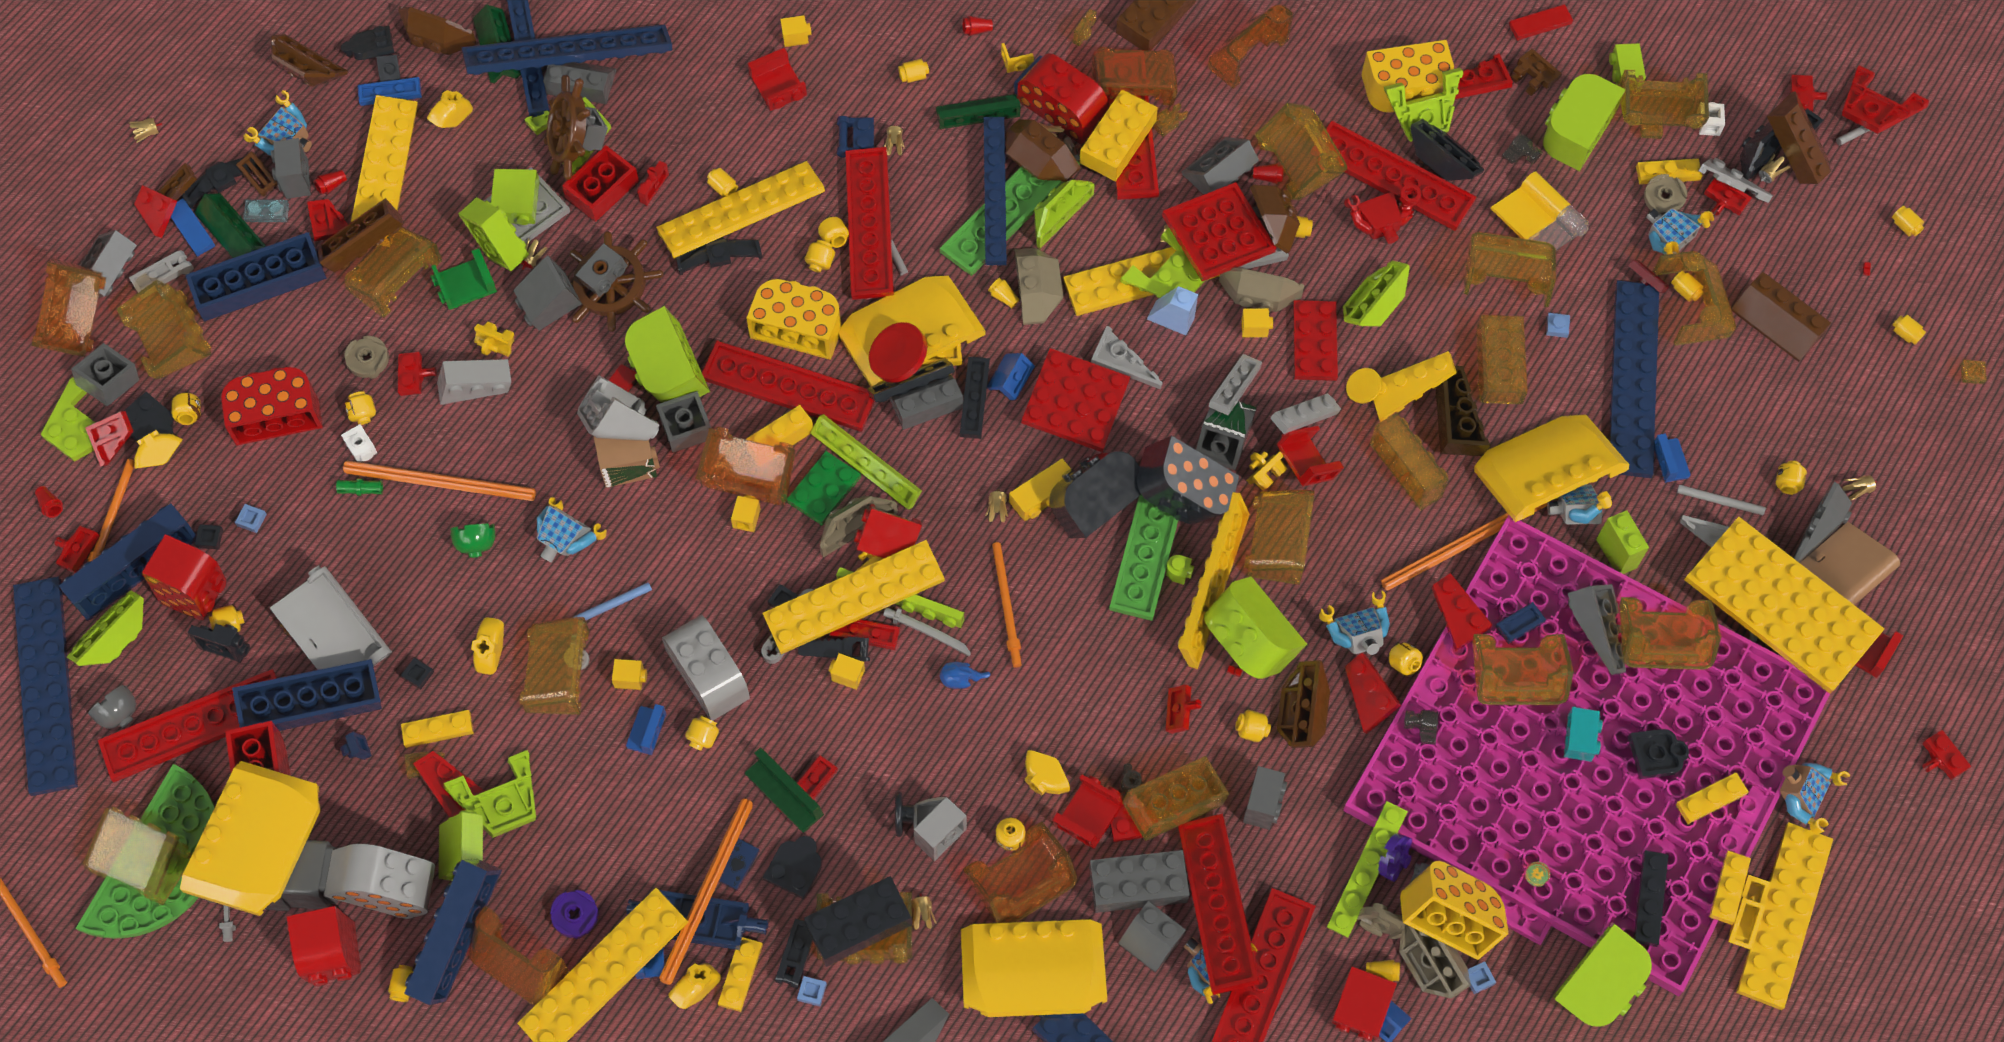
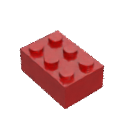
[562,145,639,222]

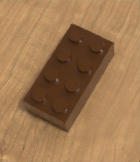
[1116,0,1196,54]

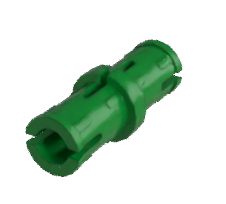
[336,478,383,496]

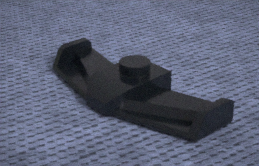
[182,153,262,209]
[676,237,762,275]

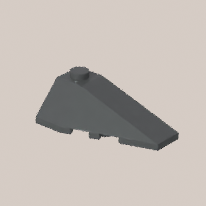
[1793,482,1852,563]
[1568,584,1626,675]
[883,998,949,1042]

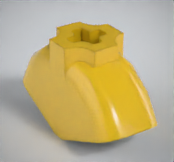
[427,90,473,128]
[134,430,183,468]
[471,617,504,675]
[1025,750,1070,796]
[668,963,721,1009]

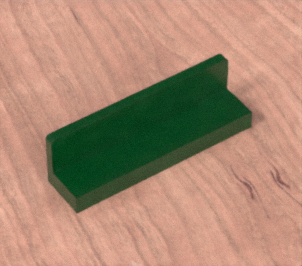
[473,4,521,84]
[936,94,1021,129]
[195,193,267,258]
[745,747,824,833]

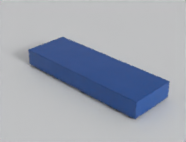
[358,77,422,106]
[171,198,215,257]

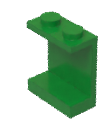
[430,248,497,310]

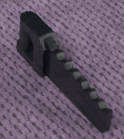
[798,637,870,661]

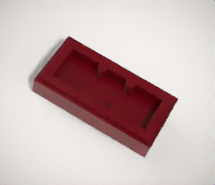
[1628,260,1669,293]

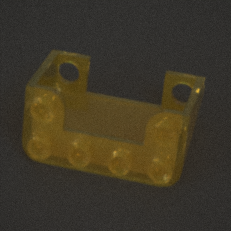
[117,280,211,380]
[82,806,192,905]

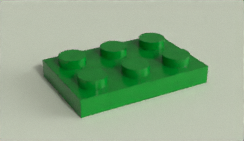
[787,451,861,526]

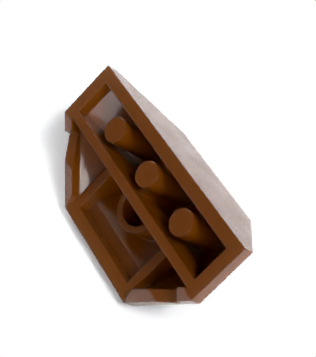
[398,6,476,55]
[271,34,348,87]
[1005,119,1080,182]
[1250,184,1300,254]
[1277,660,1330,748]

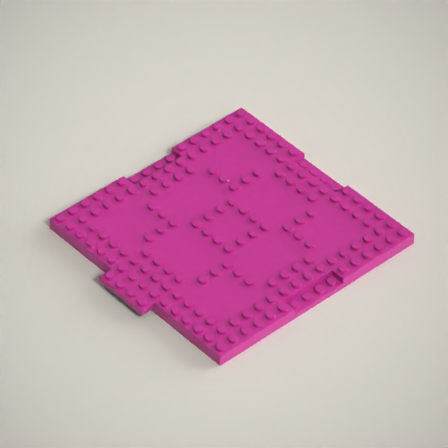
[1343,515,1830,997]

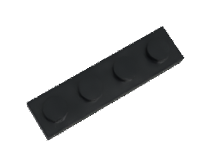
[960,357,990,439]
[867,358,955,402]
[1634,850,1668,947]

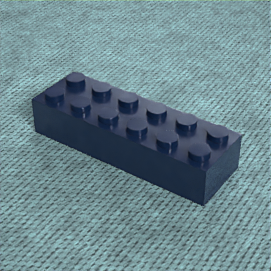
[186,232,327,322]
[59,503,196,621]
[232,659,382,731]
[404,859,502,1005]

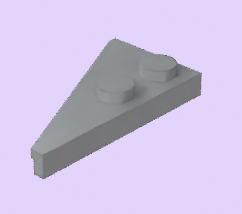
[1699,158,1774,203]
[1091,326,1163,389]
[1680,515,1729,548]

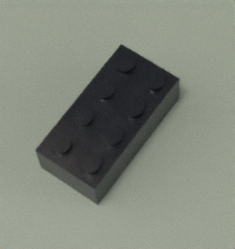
[804,876,912,967]

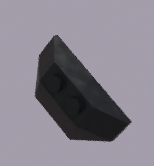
[1410,119,1484,181]
[1740,122,1782,180]

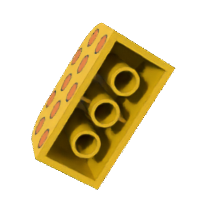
[1361,40,1454,113]
[747,279,841,360]
[1400,861,1509,960]

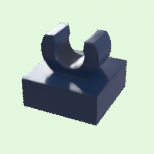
[340,732,372,760]

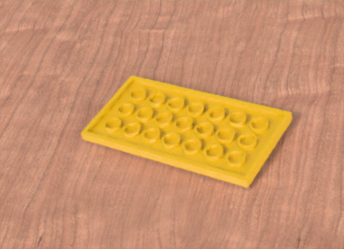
[1684,517,1885,694]

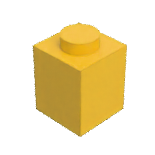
[780,15,812,47]
[1241,308,1273,337]
[731,495,761,532]
[829,653,865,690]
[612,659,647,690]

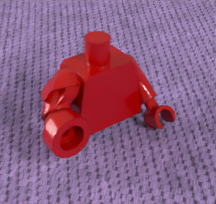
[1344,184,1422,244]

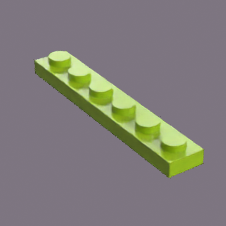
[810,414,922,510]
[836,567,964,628]
[1327,801,1408,938]

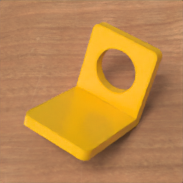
[1001,43,1034,73]

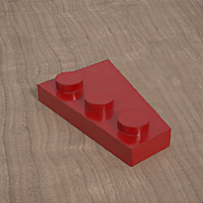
[1455,53,1513,99]
[1432,573,1492,651]
[1345,653,1401,734]
[413,751,486,818]

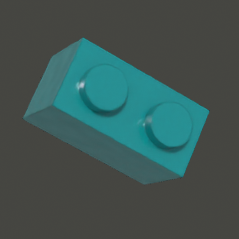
[1564,707,1603,762]

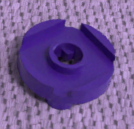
[1378,833,1412,882]
[550,890,599,939]

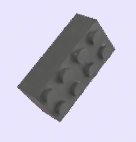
[1089,850,1189,913]

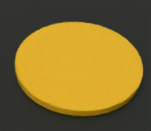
[1346,368,1382,404]

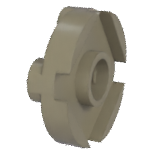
[1644,174,1687,215]
[344,336,389,379]
[1357,903,1405,939]

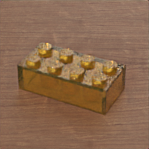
[1476,315,1527,404]
[1370,413,1449,510]
[1122,756,1229,841]

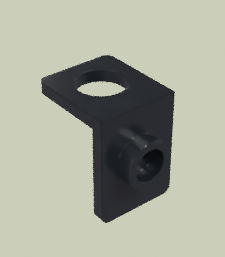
[376,53,401,82]

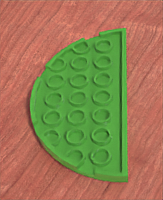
[76,764,215,939]

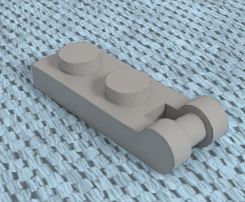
[129,250,194,297]

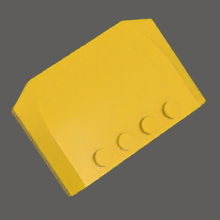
[839,276,986,386]
[1474,415,1629,522]
[180,761,320,916]
[961,919,1107,1017]

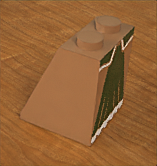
[594,437,660,488]

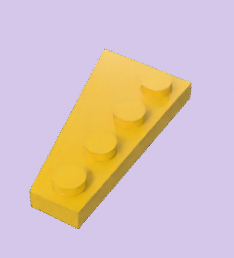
[1373,351,1457,423]

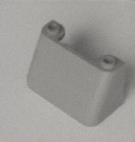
[577,375,659,441]

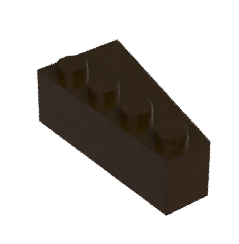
[1435,366,1490,456]

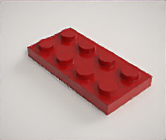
[1293,300,1338,381]

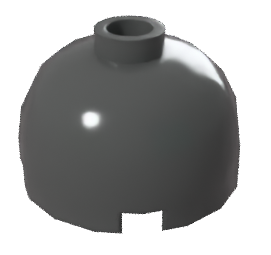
[88,685,137,729]

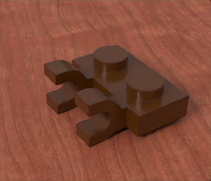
[1511,49,1562,96]

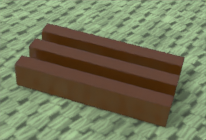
[236,151,278,197]
[157,163,197,200]

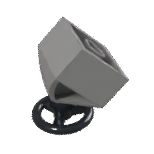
[895,791,967,862]

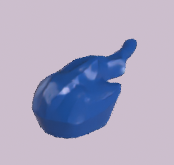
[940,661,990,689]

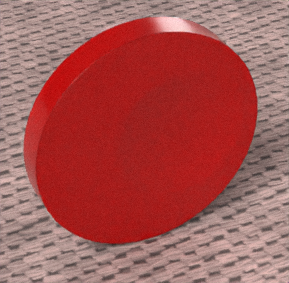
[869,322,927,383]

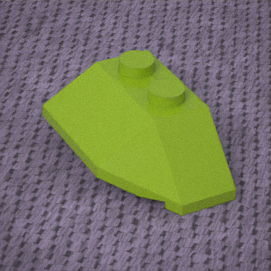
[1034,180,1094,249]
[1343,261,1410,326]
[67,590,144,666]

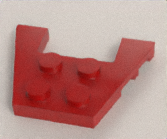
[1842,65,1929,134]

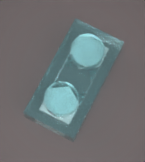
[243,200,289,222]

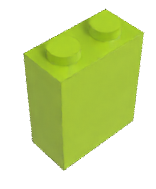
[491,169,540,225]
[1596,510,1649,574]
[439,810,483,881]

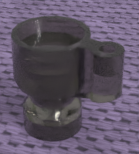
[1502,132,1543,165]
[1404,709,1438,745]
[1120,763,1143,800]

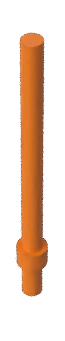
[87,459,134,562]
[992,542,1022,668]
[0,877,67,988]

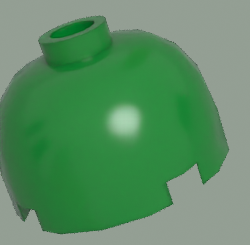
[450,524,495,558]

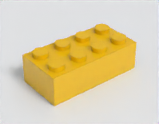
[1080,90,1158,182]

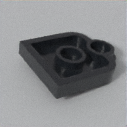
[341,26,395,60]
[124,391,174,443]
[1628,729,1689,779]
[763,836,822,900]

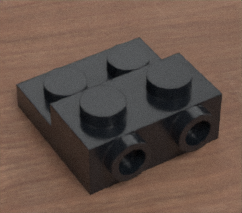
[188,624,250,663]

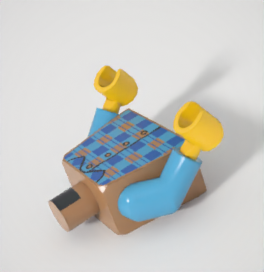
[244,90,312,156]
[1780,763,1850,834]
[1184,937,1258,1004]

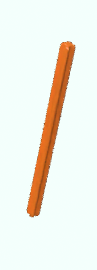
[343,461,536,501]
[1381,501,1550,591]
[659,798,753,985]

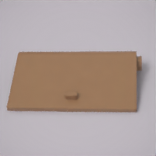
[1800,522,1900,605]

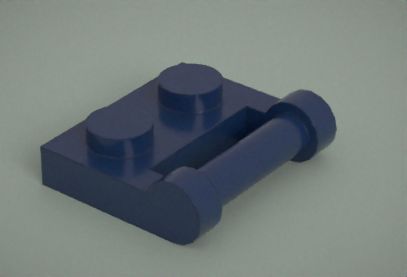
[837,116,874,157]

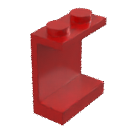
[748,47,807,111]
[1276,426,1344,487]
[854,504,922,558]
[1855,631,1904,678]
[1052,774,1123,849]
[1332,967,1397,1042]

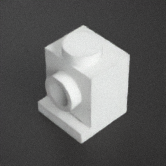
[1699,102,1725,136]
[341,424,377,463]

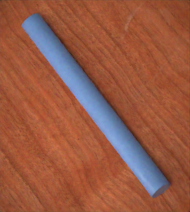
[567,582,652,628]

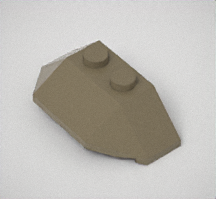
[1014,248,1063,325]
[1219,268,1304,312]
[820,495,898,557]
[1399,924,1471,999]

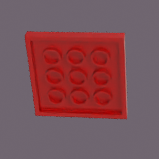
[1162,182,1277,281]
[1021,348,1130,453]

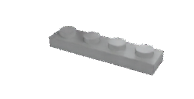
[1209,354,1262,415]
[1271,393,1341,434]

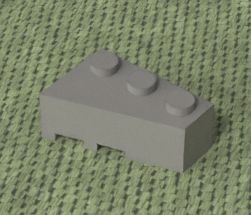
[437,359,511,405]

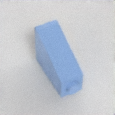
[1147,286,1198,335]

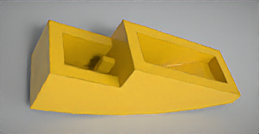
[1728,875,1771,950]

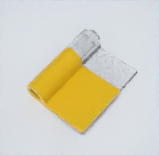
[1491,171,1589,259]

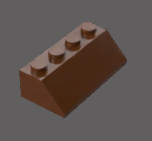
[1767,91,1831,184]
[318,198,403,273]
[1731,272,1831,362]

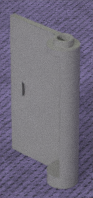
[270,566,392,670]

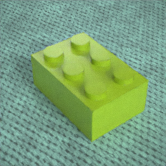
[458,197,529,271]

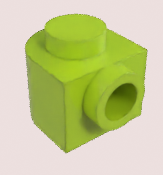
[1166,555,1195,585]

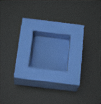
[1546,313,1570,338]
[235,504,267,533]
[1468,962,1496,994]
[797,976,827,1007]

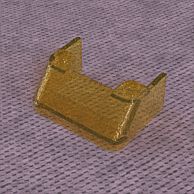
[1464,232,1556,307]
[1653,251,1736,345]

